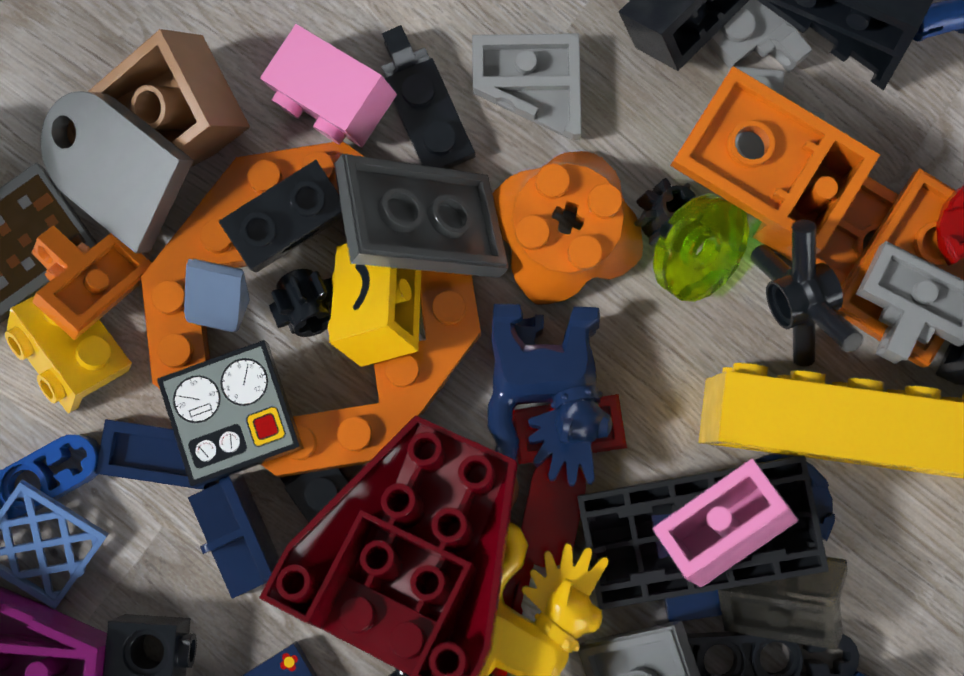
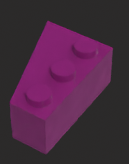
[0,586,107,676]

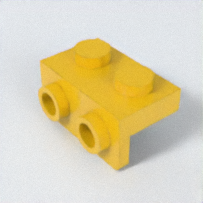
[5,296,132,414]

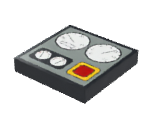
[157,340,303,487]

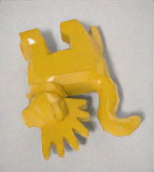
[480,522,608,676]

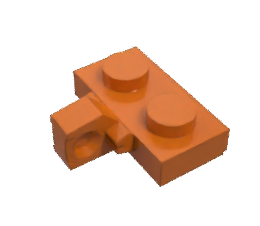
[32,225,152,341]

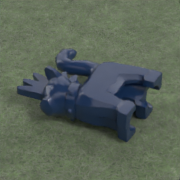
[487,304,612,487]

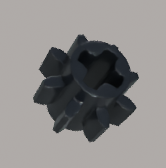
[634,178,705,250]
[269,269,333,337]

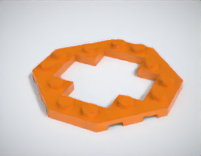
[141,141,481,477]

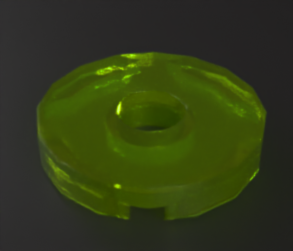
[653,193,750,302]

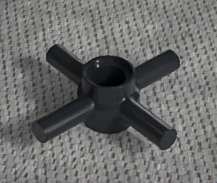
[750,220,863,367]

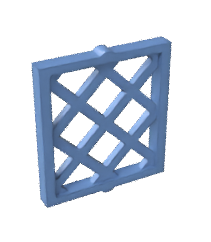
[0,479,109,609]

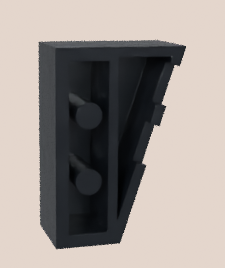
[757,0,933,91]

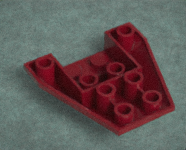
[259,415,518,676]

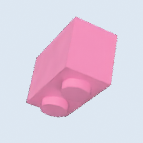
[260,24,397,148]
[652,459,798,588]

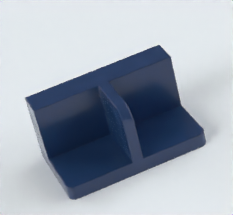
[188,474,280,599]

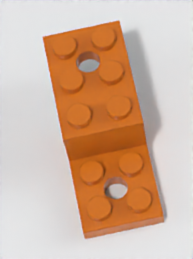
[670,66,898,285]

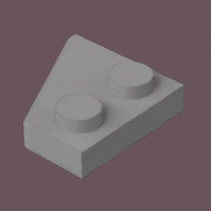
[472,33,581,140]

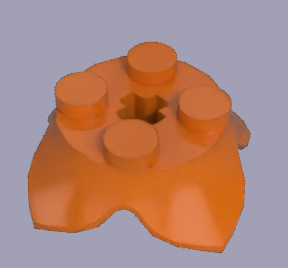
[492,151,643,305]

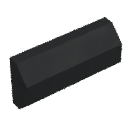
[577,455,829,610]

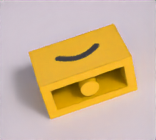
[328,243,421,367]

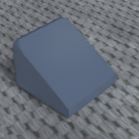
[184,259,250,332]

